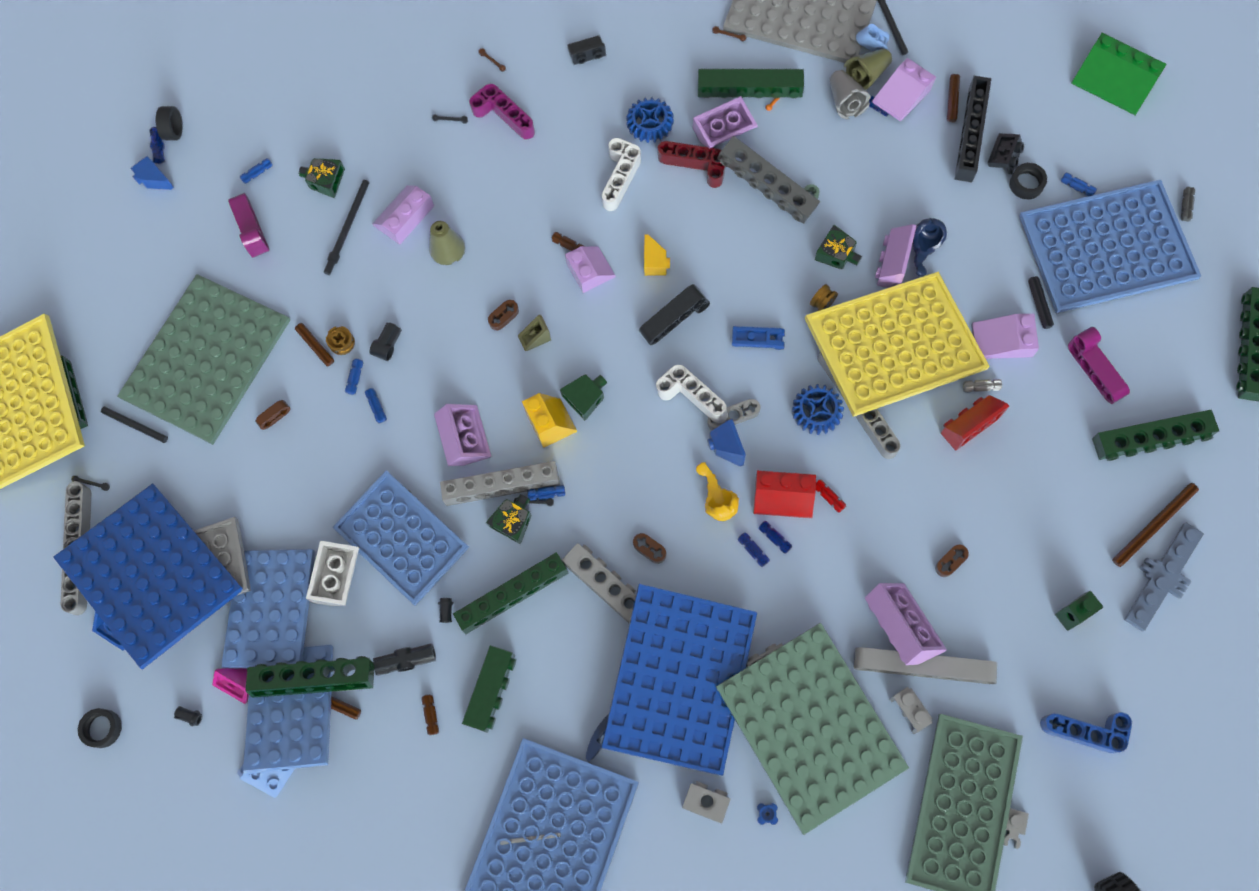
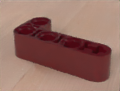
[658,141,726,188]

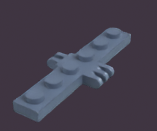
[1124,522,1204,631]

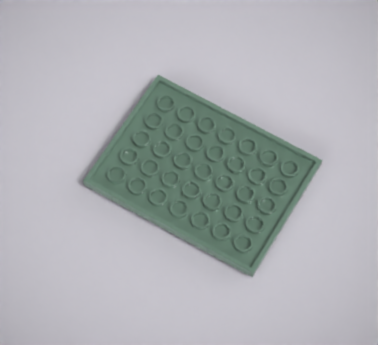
[117,274,290,445]
[715,623,909,835]

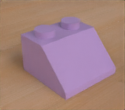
[565,246,615,293]

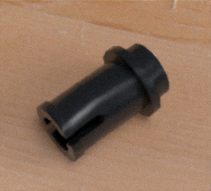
[438,598,454,623]
[174,706,202,726]

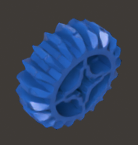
[626,97,674,143]
[792,384,844,435]

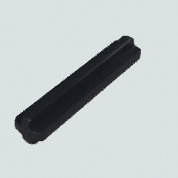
[1028,276,1054,329]

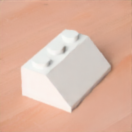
[306,541,359,606]

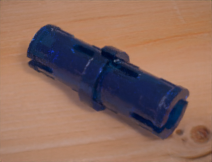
[149,127,165,164]

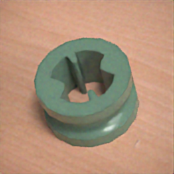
[804,184,820,199]

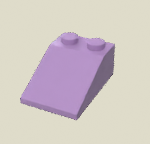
[872,58,936,122]
[972,313,1039,359]

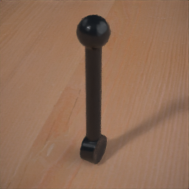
[432,114,468,124]
[71,475,110,491]
[513,497,554,506]

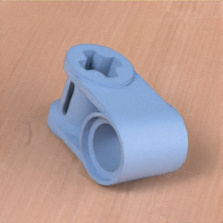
[856,24,890,51]

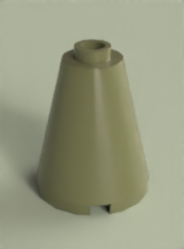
[844,49,892,90]
[429,221,465,265]

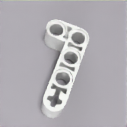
[602,138,641,211]
[656,365,728,424]

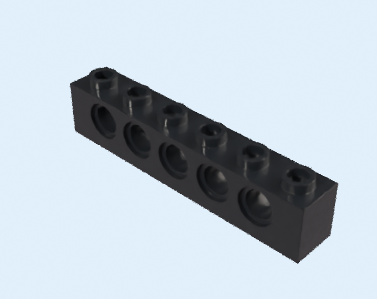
[954,76,992,183]

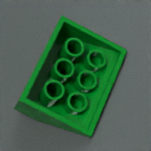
[1071,33,1167,115]

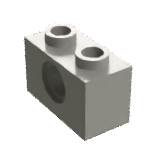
[682,781,730,824]

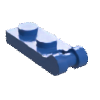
[732,326,785,350]

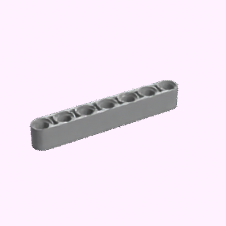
[818,351,900,459]
[60,481,92,615]
[854,647,997,684]

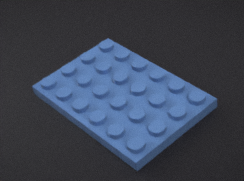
[333,470,469,606]
[221,549,315,668]
[243,645,333,773]

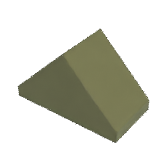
[518,315,551,351]

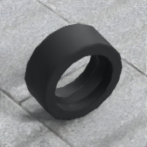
[155,106,183,140]
[1009,163,1047,200]
[77,708,122,748]

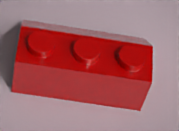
[941,395,1009,451]
[754,470,816,518]

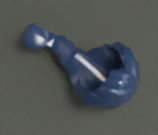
[912,218,947,277]

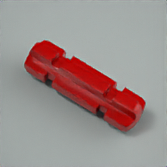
[816,479,846,513]

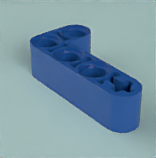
[1040,712,1132,753]

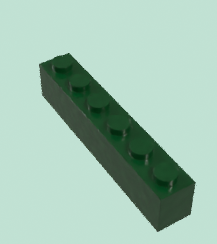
[698,69,804,98]

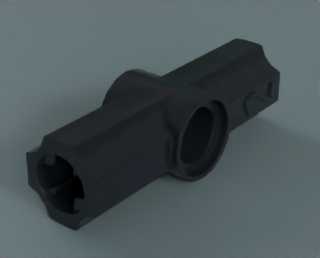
[373,643,436,676]

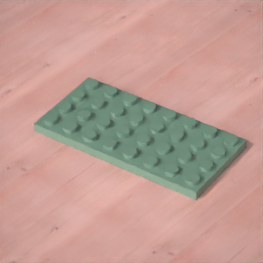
[905,714,1023,891]

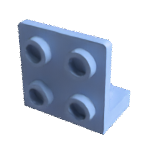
[237,763,295,798]

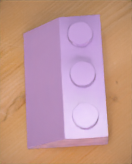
[693,96,757,149]
[373,186,434,245]
[875,224,917,288]
[434,404,491,466]

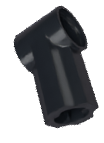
[369,323,402,361]

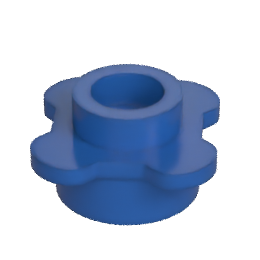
[757,803,778,825]

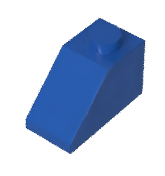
[130,156,174,190]

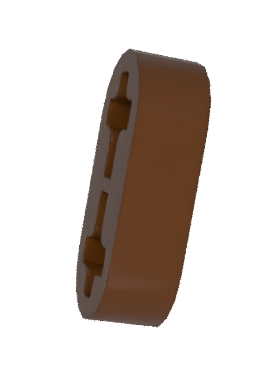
[488,300,519,330]
[255,400,290,430]
[633,533,666,564]
[935,544,969,577]

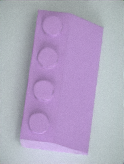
[865,583,947,665]

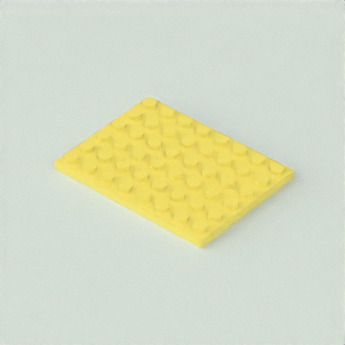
[804,272,990,417]
[0,314,85,489]

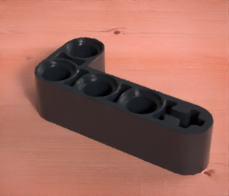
[639,284,710,345]

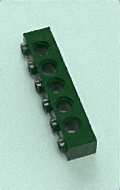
[1236,287,1259,402]
[1092,409,1220,461]
[453,552,568,634]
[245,656,374,698]

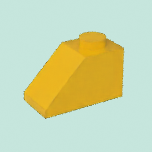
[644,234,670,276]

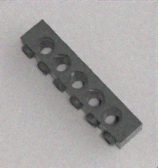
[718,136,820,224]

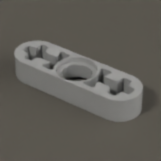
[708,399,760,430]

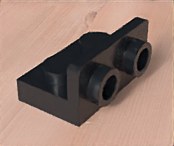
[567,35,606,65]
[987,133,1024,174]

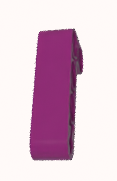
[469,84,535,140]
[228,193,270,258]
[1068,326,1130,404]

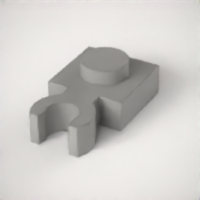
[1004,808,1029,849]

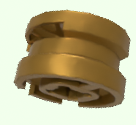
[810,284,838,311]
[326,326,355,355]

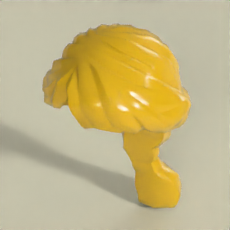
[696,462,739,521]

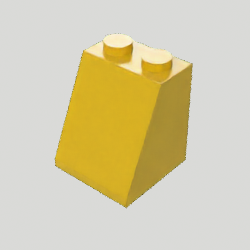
[522,393,577,448]

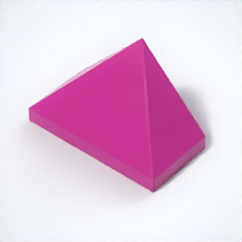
[212,668,249,704]

